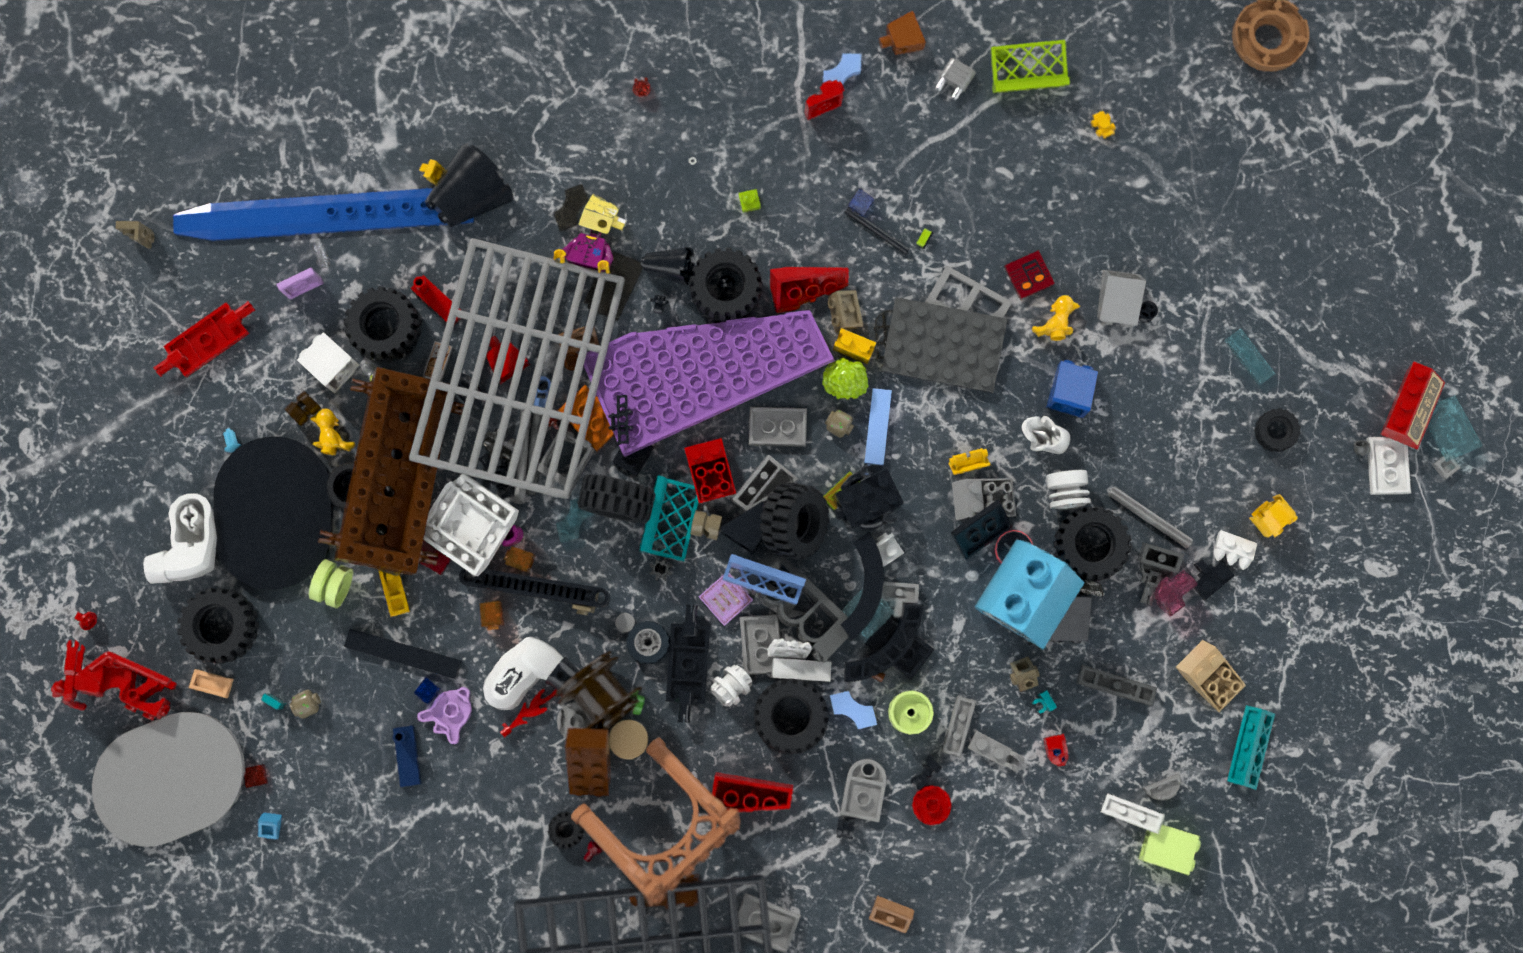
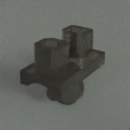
[483,428,516,462]

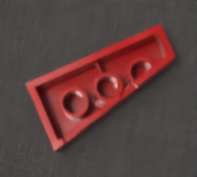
[708,772,793,815]

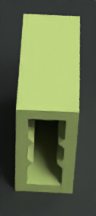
[1139,825,1200,875]

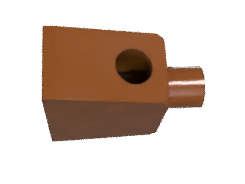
[879,11,926,55]

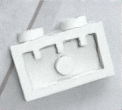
[859,533,904,567]

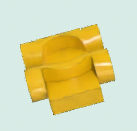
[1091,111,1116,139]

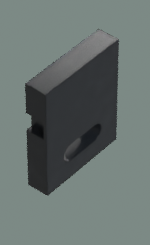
[612,445,655,477]

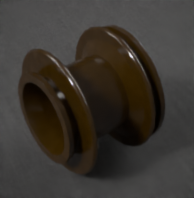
[555,651,642,729]

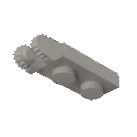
[967,731,1025,773]

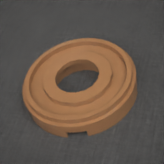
[1232,0,1309,72]

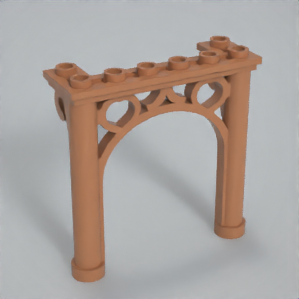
[571,738,741,906]

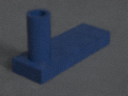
[393,725,421,787]

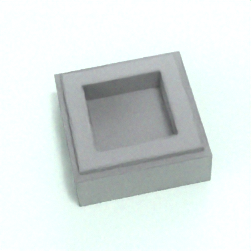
[1432,453,1461,480]

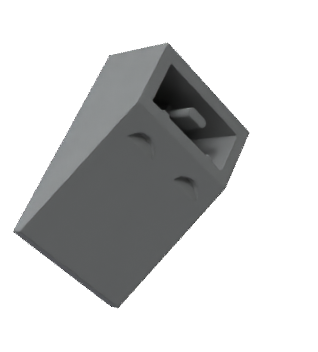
[952,478,1016,521]

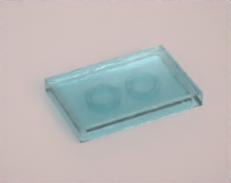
[1427,395,1483,462]

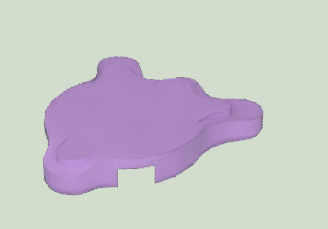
[417,687,472,744]

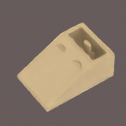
[1176,640,1246,712]

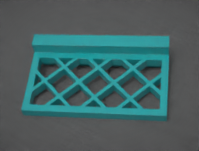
[638,475,698,562]

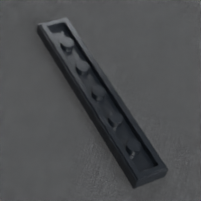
[344,628,462,679]

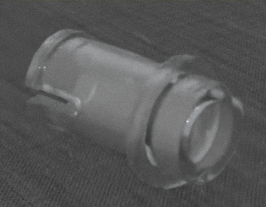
[312,243,331,269]

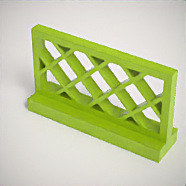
[990,40,1070,93]

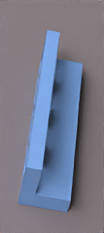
[722,554,806,605]

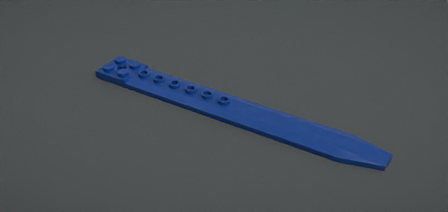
[173,188,474,241]

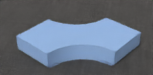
[823,54,861,84]
[830,691,877,729]

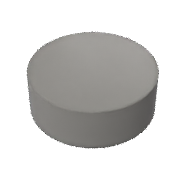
[615,613,635,633]

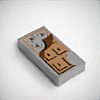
[423,341,454,382]

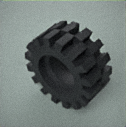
[547,812,584,849]

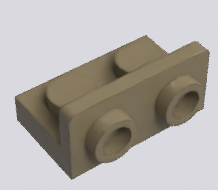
[116,221,155,248]
[828,290,863,333]

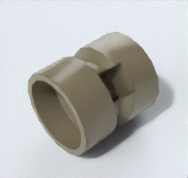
[690,510,722,541]

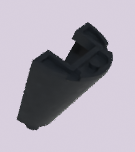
[424,143,514,227]

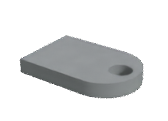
[840,759,886,822]

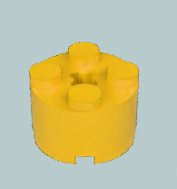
[1249,494,1298,538]

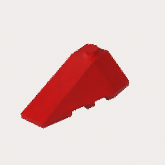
[770,267,849,313]

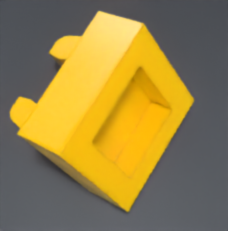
[419,159,445,185]

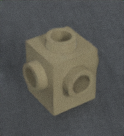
[1010,657,1040,692]

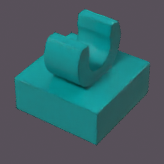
[1032,690,1057,713]

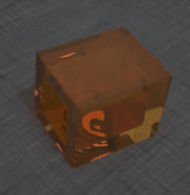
[504,546,536,573]
[479,601,504,631]

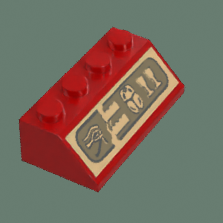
[1380,361,1445,449]

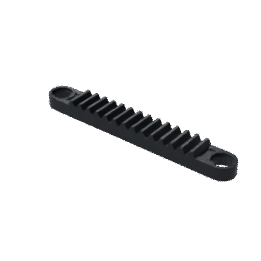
[459,568,610,608]

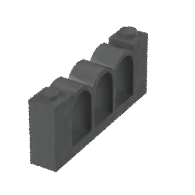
[741,550,849,663]

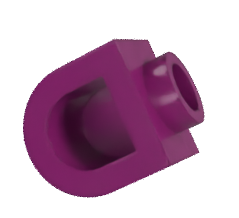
[502,525,523,547]

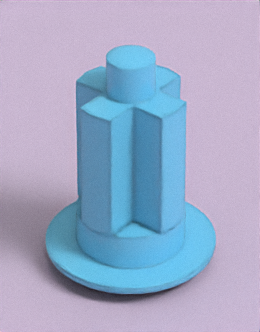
[223,428,242,453]

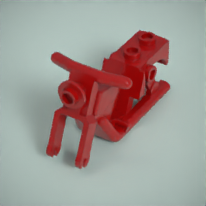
[51,640,177,721]

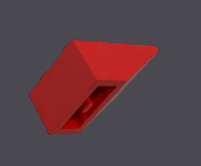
[684,438,736,504]

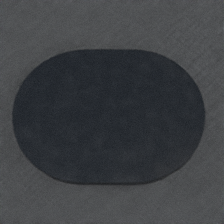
[214,436,333,590]

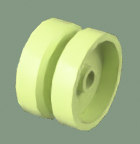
[309,559,353,608]
[888,691,933,734]

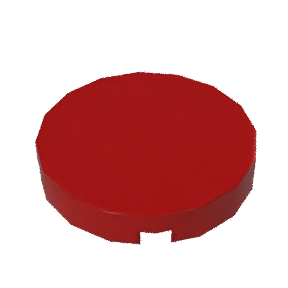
[912,785,952,825]

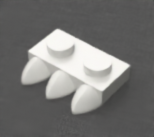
[1214,530,1257,570]
[767,639,812,660]

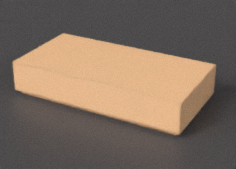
[189,669,234,698]

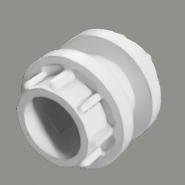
[711,665,752,707]

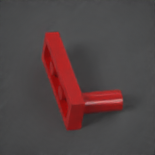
[410,275,461,325]

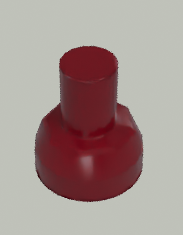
[583,840,603,862]

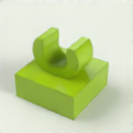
[738,189,761,213]

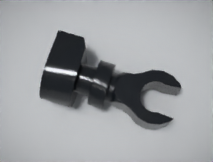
[911,756,942,789]

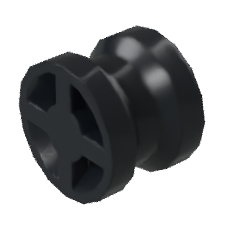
[1139,301,1158,323]
[837,818,855,839]

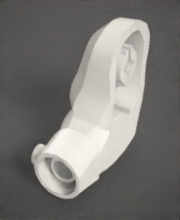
[144,494,217,584]

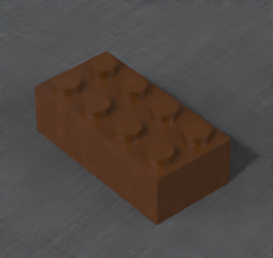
[565,728,611,797]

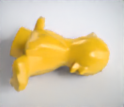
[1032,295,1080,341]
[310,409,356,455]

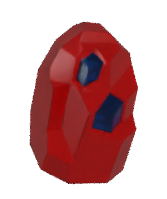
[1043,734,1068,767]

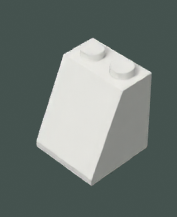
[297,332,360,394]

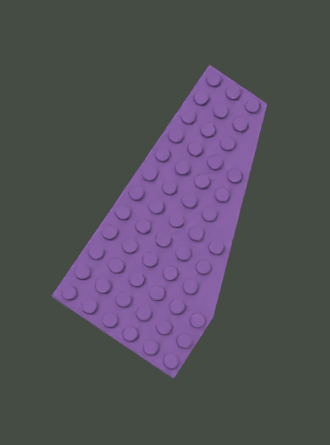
[584,310,834,457]

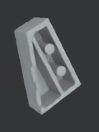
[731,455,798,512]

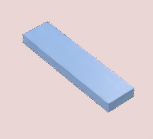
[864,388,892,466]

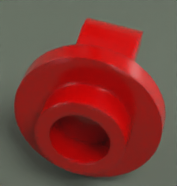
[74,611,97,630]

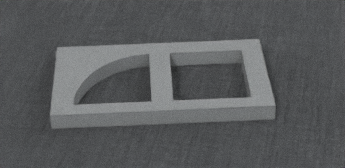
[925,266,1012,318]

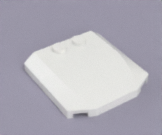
[423,474,519,576]

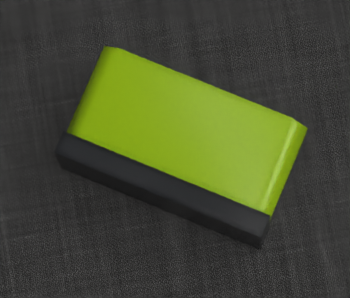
[916,229,933,249]

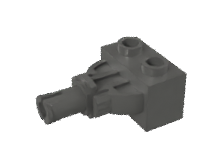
[1137,542,1184,605]

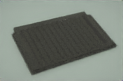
[584,251,643,321]

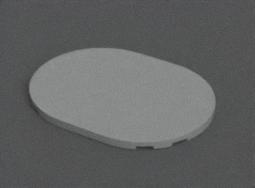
[92,712,245,847]

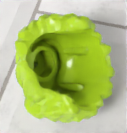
[822,358,868,399]

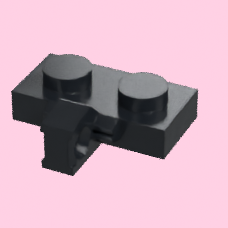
[1191,559,1235,600]

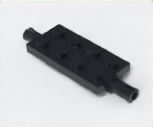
[666,604,710,723]

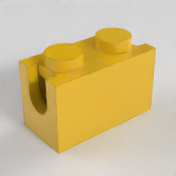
[833,328,876,364]

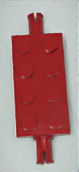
[153,301,256,378]

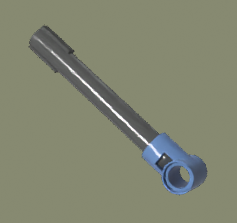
[526,376,551,495]

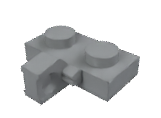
[880,582,919,618]

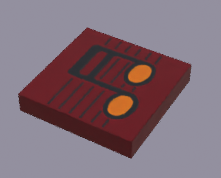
[1004,250,1055,300]

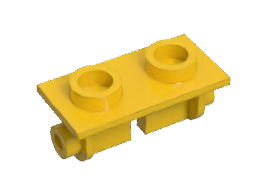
[948,448,991,475]

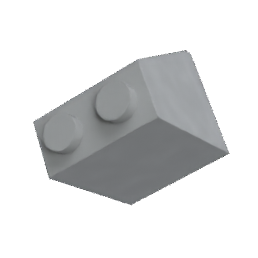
[1097,270,1146,328]

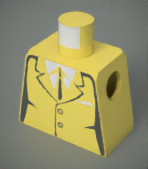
[579,194,626,234]

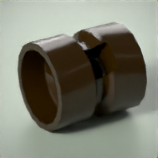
[284,390,321,426]

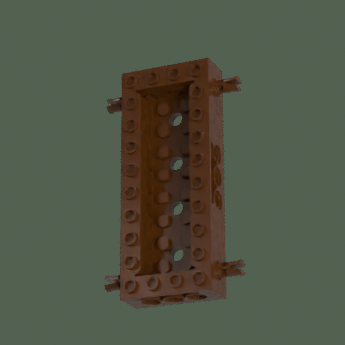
[318,367,465,576]

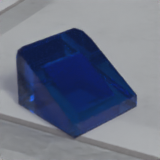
[848,188,875,216]
[414,677,441,704]

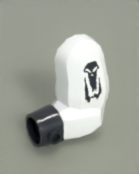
[483,637,580,710]

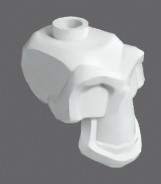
[1022,416,1070,454]

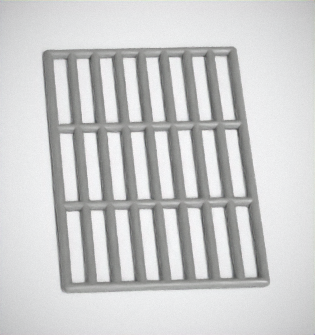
[409,238,625,499]

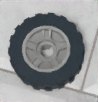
[626,621,670,664]

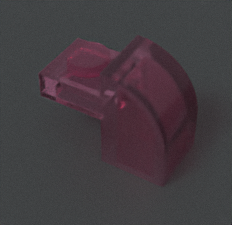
[1155,570,1197,617]

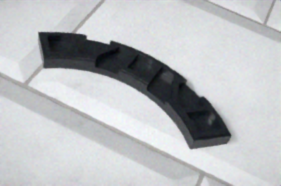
[840,532,884,640]
[844,604,923,682]

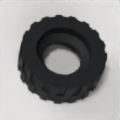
[1254,408,1301,452]

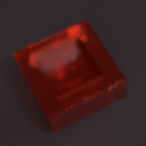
[244,764,268,788]

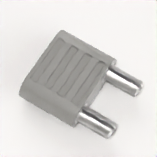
[935,58,976,101]

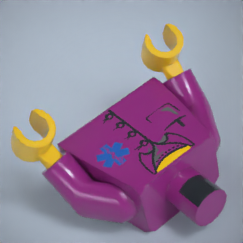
[553,229,614,274]

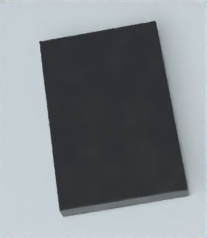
[950,499,1012,560]
[864,614,934,680]

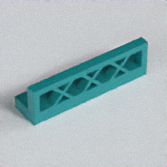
[1227,705,1275,790]

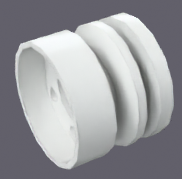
[1046,470,1091,510]

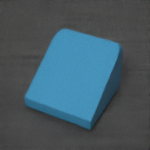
[258,813,282,840]

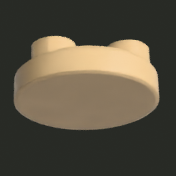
[609,720,648,759]

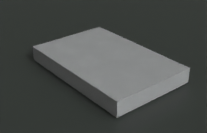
[749,407,807,447]
[740,614,782,675]
[738,892,801,953]

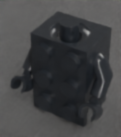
[832,464,904,532]

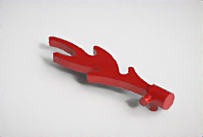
[500,689,558,738]

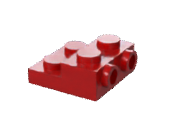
[805,79,845,120]

